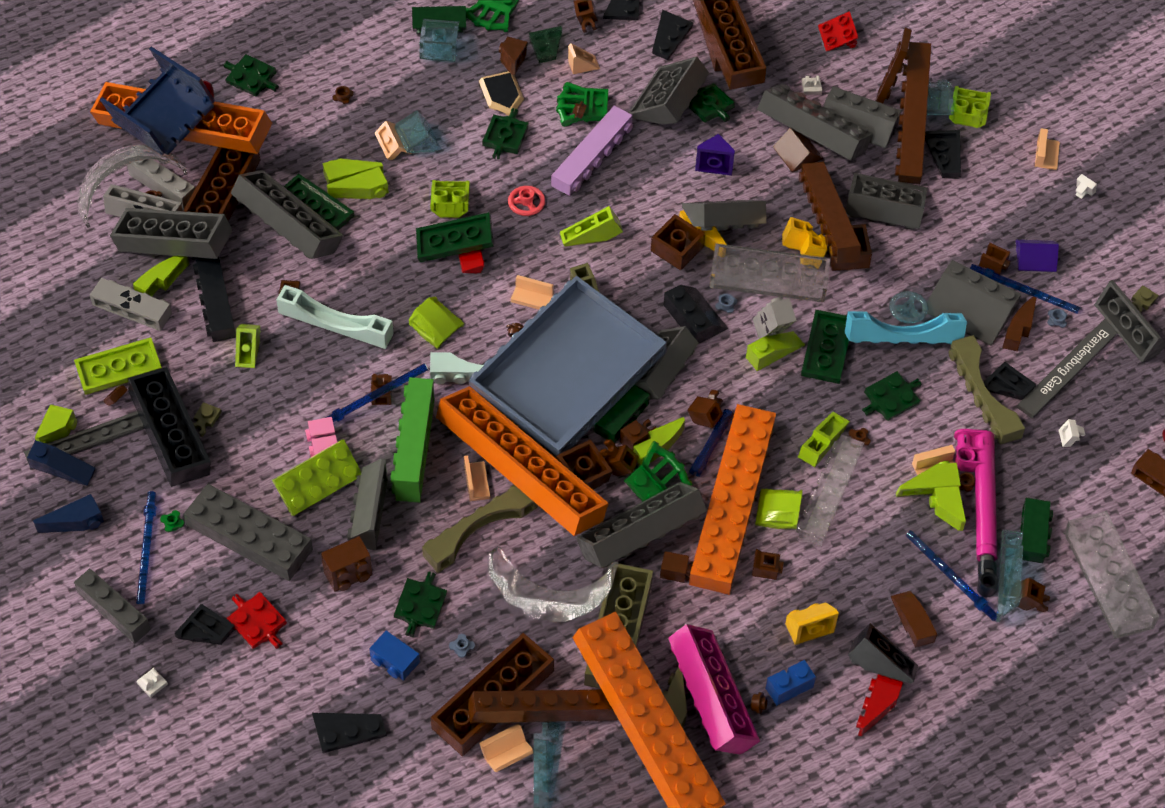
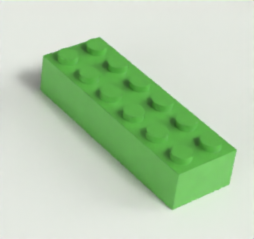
[391,377,435,503]

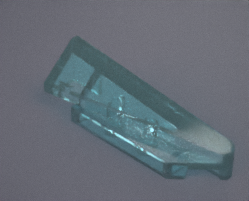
[996,530,1023,622]
[534,721,566,808]

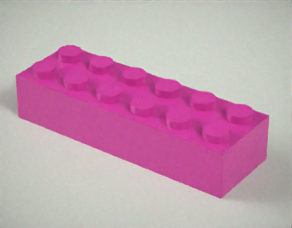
[668,624,760,755]

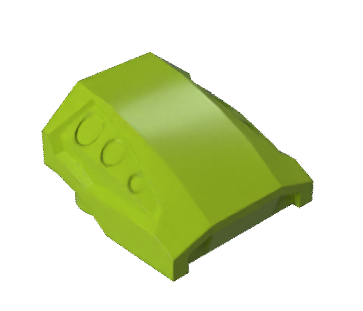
[949,86,991,128]
[430,180,470,218]
[409,296,464,349]
[755,489,803,529]

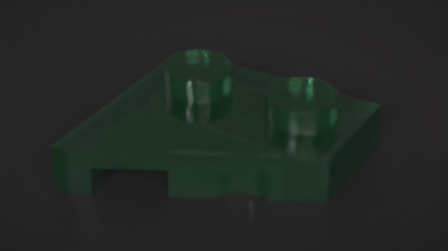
[529,26,562,63]

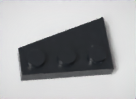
[652,9,693,60]

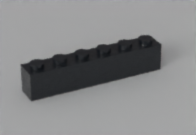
[191,256,236,342]

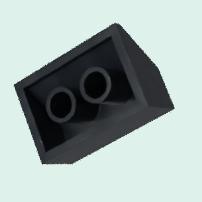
[663,285,728,344]

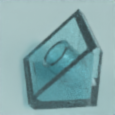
[394,110,442,153]

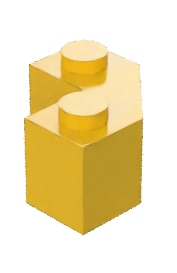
[782,217,827,267]

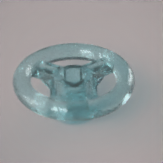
[889,291,928,324]

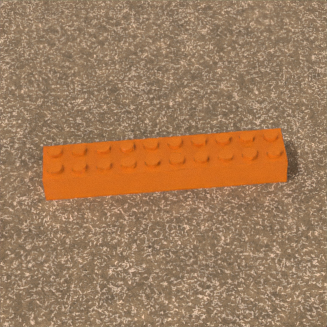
[90,82,272,154]
[436,386,609,536]
[689,404,776,595]
[572,611,726,808]

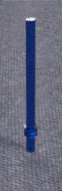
[970,264,1080,314]
[325,363,428,422]
[136,491,157,604]
[906,530,999,621]

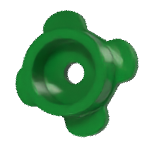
[160,510,184,532]

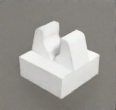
[802,75,822,95]
[1075,174,1097,199]
[1059,419,1085,447]
[136,668,168,698]

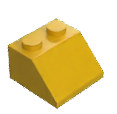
[785,602,839,645]

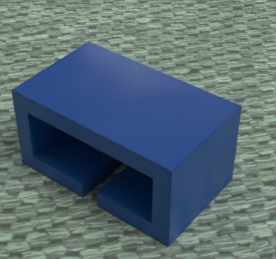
[369,630,420,681]
[765,660,816,706]

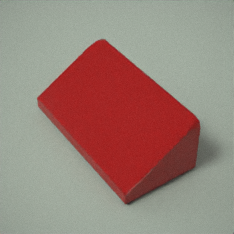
[458,250,484,274]

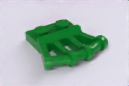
[466,0,519,32]
[556,82,608,127]
[624,441,693,502]

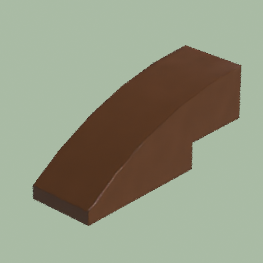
[1002,297,1037,352]
[891,591,937,648]

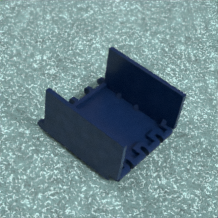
[100,46,215,155]

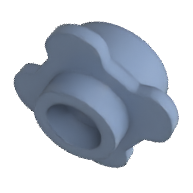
[715,294,737,313]
[1047,308,1067,328]
[449,634,475,658]

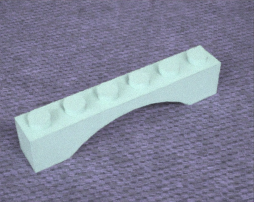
[276,285,393,349]
[430,352,483,384]

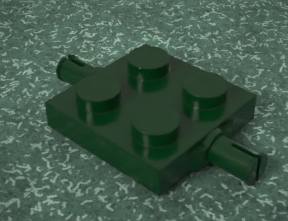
[224,54,279,97]
[688,83,735,123]
[482,108,529,160]
[862,371,922,421]
[394,572,447,637]

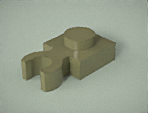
[1131,285,1159,312]
[193,402,222,437]

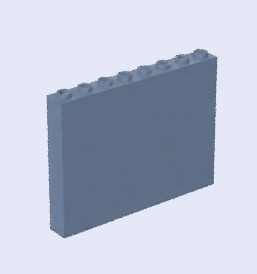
[469,276,666,456]

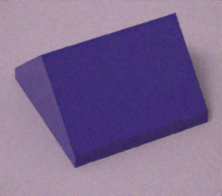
[695,134,735,176]
[1016,239,1059,272]

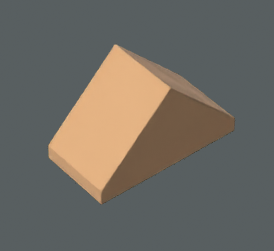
[568,43,600,74]

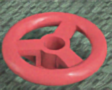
[508,186,545,216]

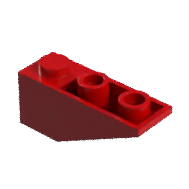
[856,674,903,736]

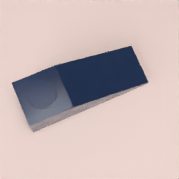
[27,440,95,486]
[33,494,104,533]

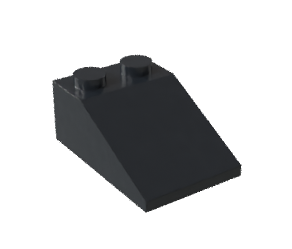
[848,623,918,684]

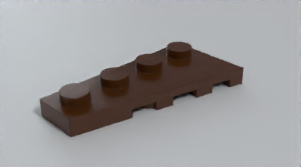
[876,28,912,104]

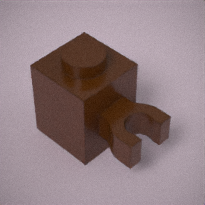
[573,0,598,33]
[370,374,393,405]
[687,390,723,428]
[620,419,657,451]
[600,439,639,476]
[1009,578,1050,612]

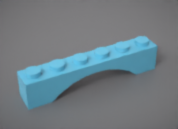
[845,311,967,345]

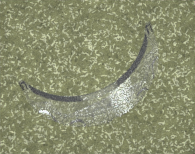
[78,145,188,229]
[488,546,618,622]

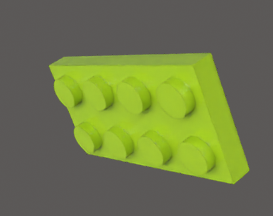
[74,337,162,395]
[272,439,361,516]

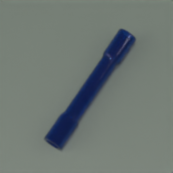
[689,409,734,477]

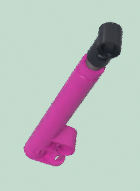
[954,429,999,598]

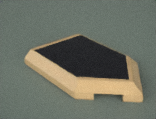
[479,71,524,116]

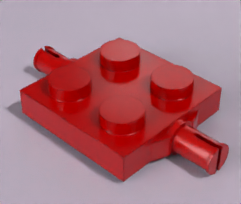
[227,592,287,649]

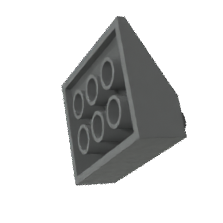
[628,57,709,125]
[846,173,928,229]
[922,260,1021,346]

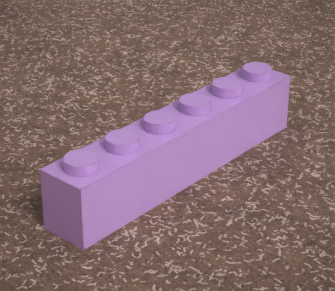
[551,106,633,196]

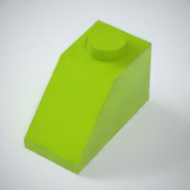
[235,324,260,368]
[35,404,77,444]
[929,486,966,531]

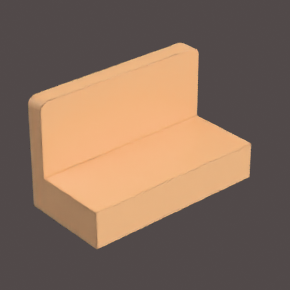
[375,121,414,160]
[1035,128,1060,170]
[511,275,554,310]
[912,445,955,475]
[464,455,490,501]
[479,724,534,772]

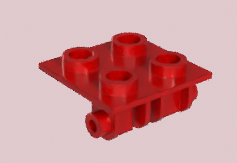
[818,11,859,51]

